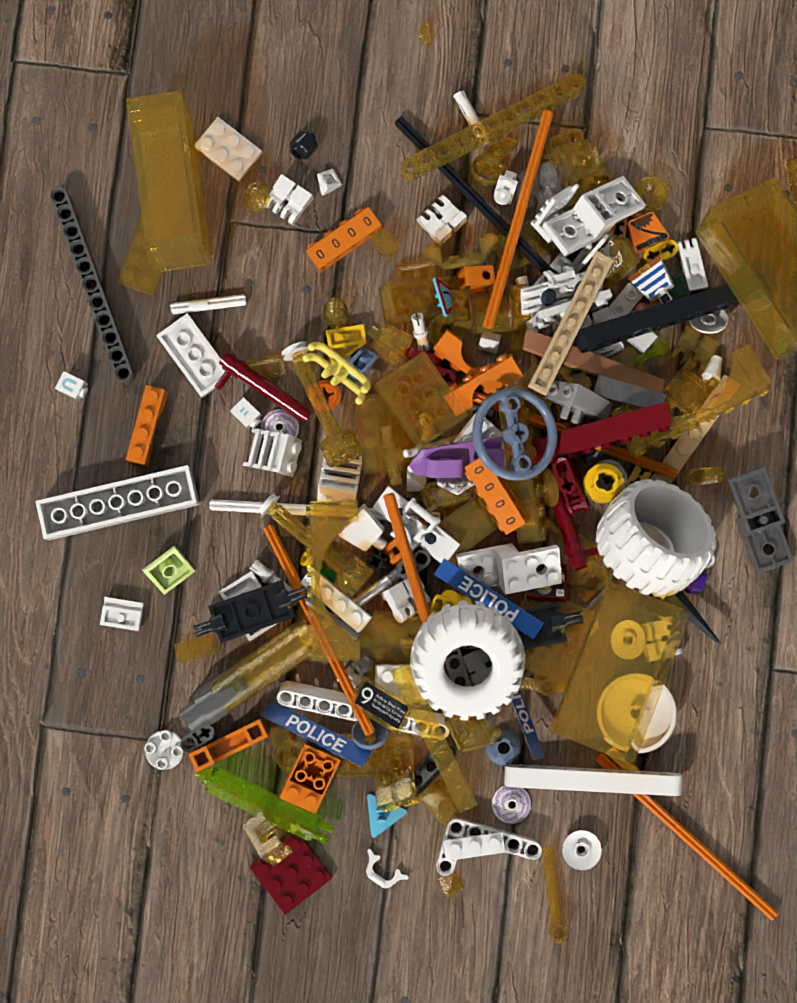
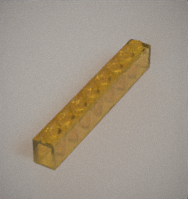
[496,385,548,544]

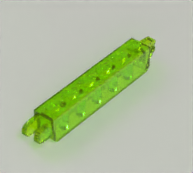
[194,766,334,843]

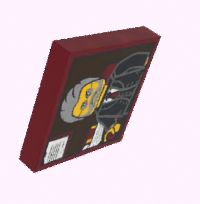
[526,564,567,602]

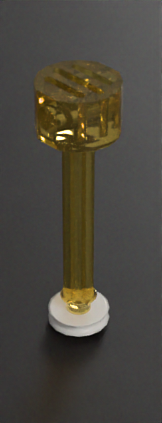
[281,341,362,467]
[257,492,375,599]

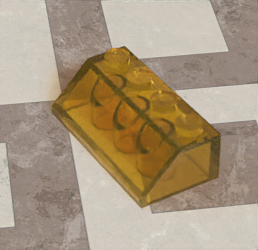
[334,732,414,778]

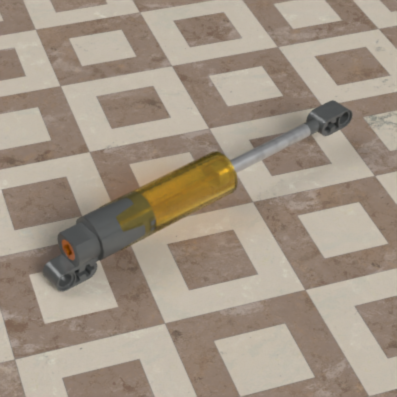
[180,548,431,753]

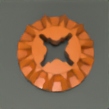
[310,380,341,411]

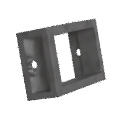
[591,375,668,412]

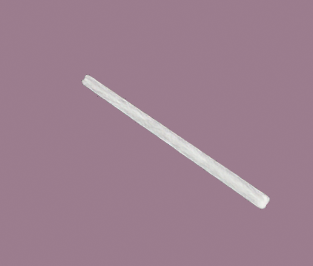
[209,499,440,520]

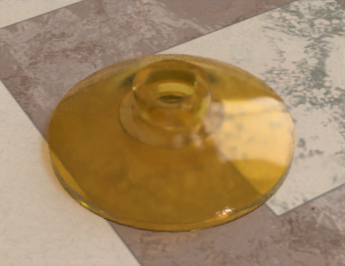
[537,468,559,507]

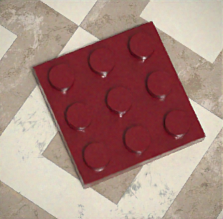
[249,830,333,915]

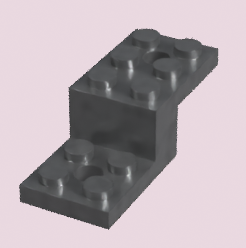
[727,467,794,574]

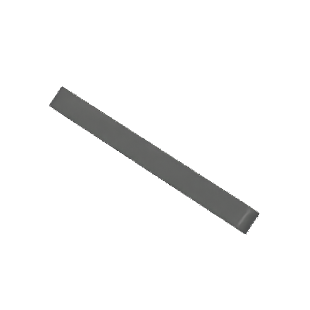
[50,187,135,384]

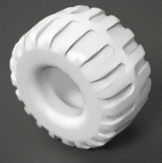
[596,479,716,597]
[410,600,525,720]

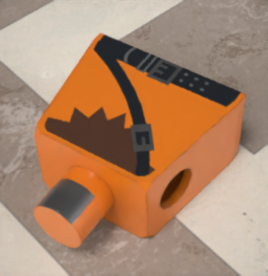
[626,211,669,256]
[457,265,498,294]

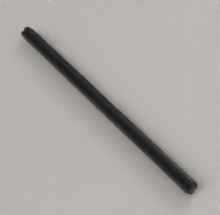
[395,117,557,280]

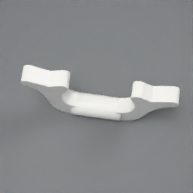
[366,849,409,888]

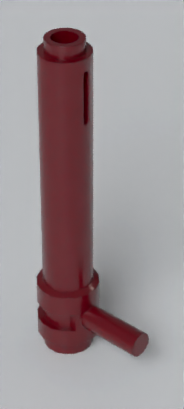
[215,351,312,422]
[543,468,600,571]

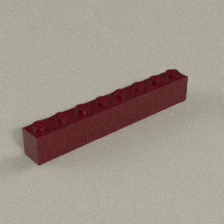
[520,402,675,468]

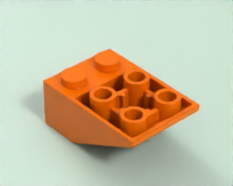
[279,744,341,814]

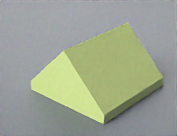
[143,546,195,595]

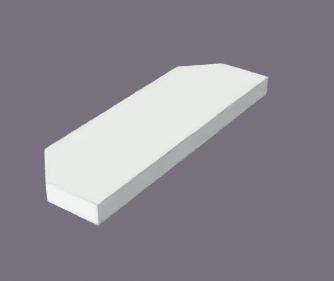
[574,234,609,274]

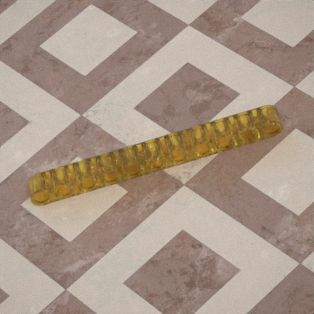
[400,73,585,182]

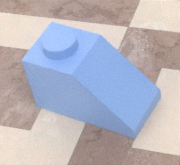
[347,346,379,386]

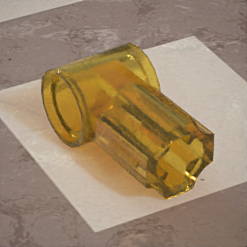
[683,466,725,487]

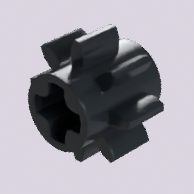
[364,550,388,574]

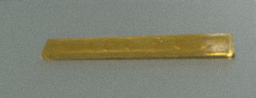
[391,663,478,813]

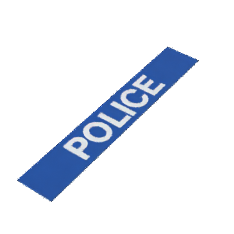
[434,559,544,639]
[512,688,545,759]
[261,701,372,767]

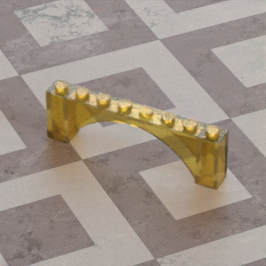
[609,344,772,458]
[306,500,360,662]

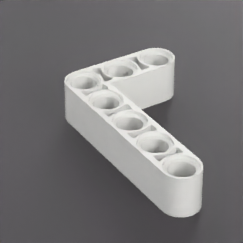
[436,817,542,876]

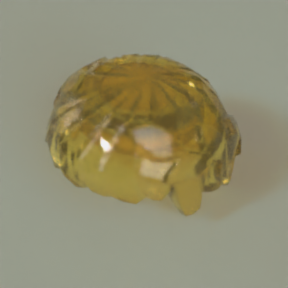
[243,181,270,212]

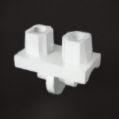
[493,170,518,205]

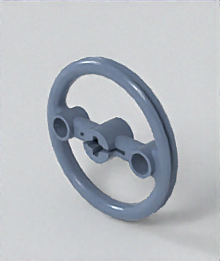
[472,388,558,481]

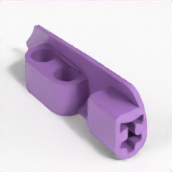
[408,437,505,478]

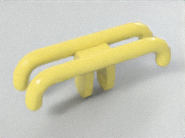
[303,342,371,405]

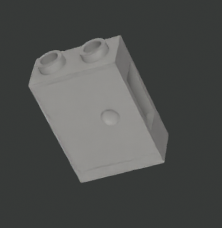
[545,380,613,426]

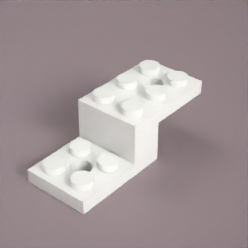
[542,176,646,256]
[456,543,562,595]

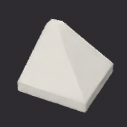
[317,169,342,196]
[407,471,426,492]

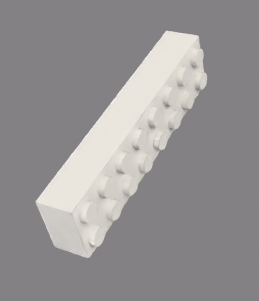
[36,465,200,540]

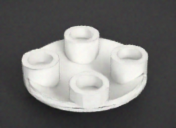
[144,730,184,770]

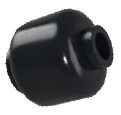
[289,131,318,160]

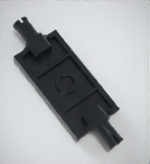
[193,580,309,643]
[467,603,584,658]

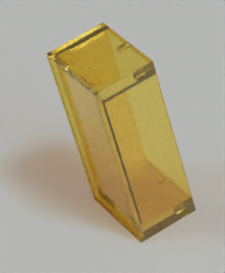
[126,91,212,272]
[695,177,797,361]
[549,581,690,764]

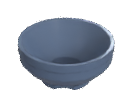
[352,716,388,750]
[485,729,521,765]

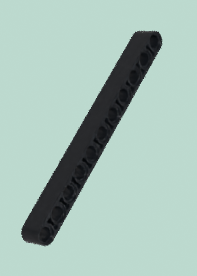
[575,274,771,353]

